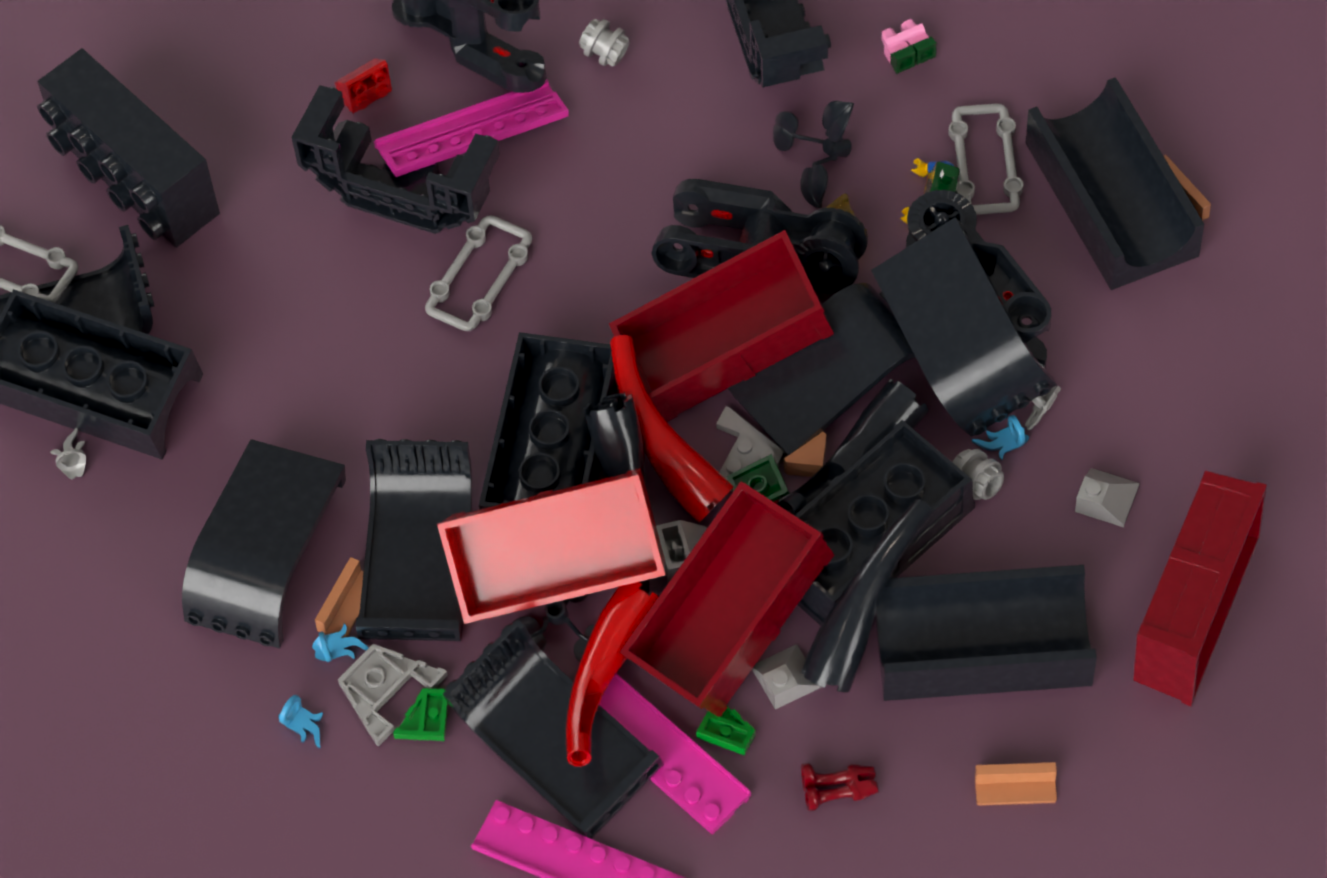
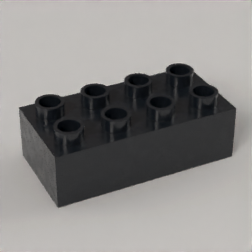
[37,48,220,248]

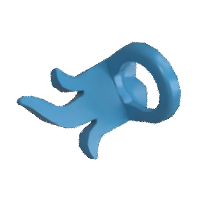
[972,415,1029,460]
[312,624,369,662]
[278,695,323,748]

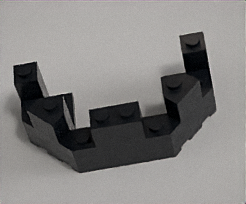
[726,0,831,88]
[291,85,500,234]

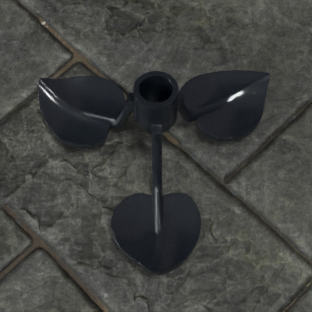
[773,101,854,208]
[512,594,595,662]

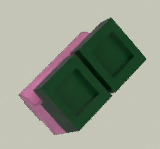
[882,19,937,74]

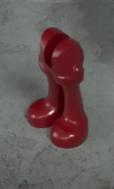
[801,763,879,811]

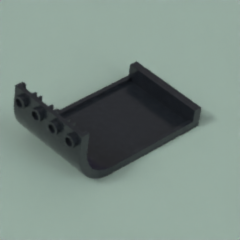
[871,217,1057,437]
[0,225,155,334]
[728,283,915,456]
[182,439,346,649]
[356,439,472,641]
[443,619,664,839]

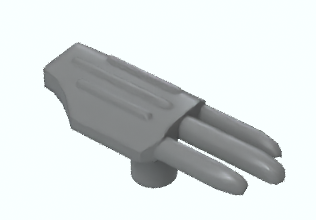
[1025,386,1061,431]

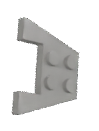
[716,406,784,494]
[338,644,448,747]

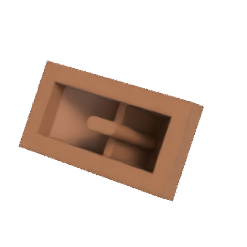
[784,432,827,477]

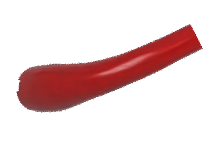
[610,335,734,523]
[566,582,658,766]

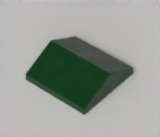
[726,454,790,502]

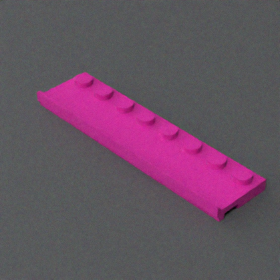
[374,80,568,177]
[599,674,751,835]
[471,800,685,878]

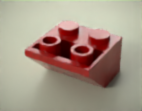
[335,59,392,114]

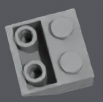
[656,520,706,582]

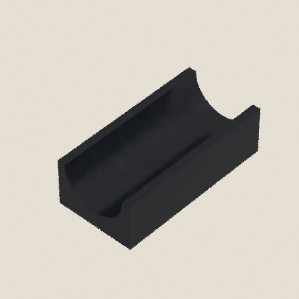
[1025,77,1205,290]
[0,289,203,459]
[479,332,618,510]
[875,564,1097,701]

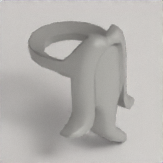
[50,428,86,480]

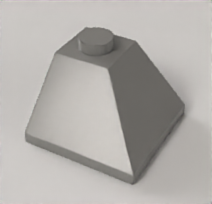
[1075,468,1140,527]
[752,644,821,709]

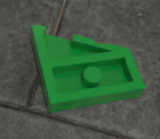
[393,688,449,741]
[696,705,755,756]

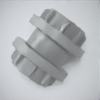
[579,19,630,66]
[952,449,1004,500]

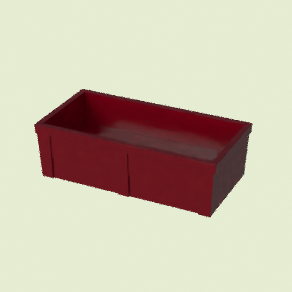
[609,230,834,422]
[1133,471,1267,707]
[620,481,834,717]

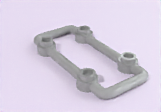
[948,104,1023,214]
[425,215,533,331]
[0,225,79,303]

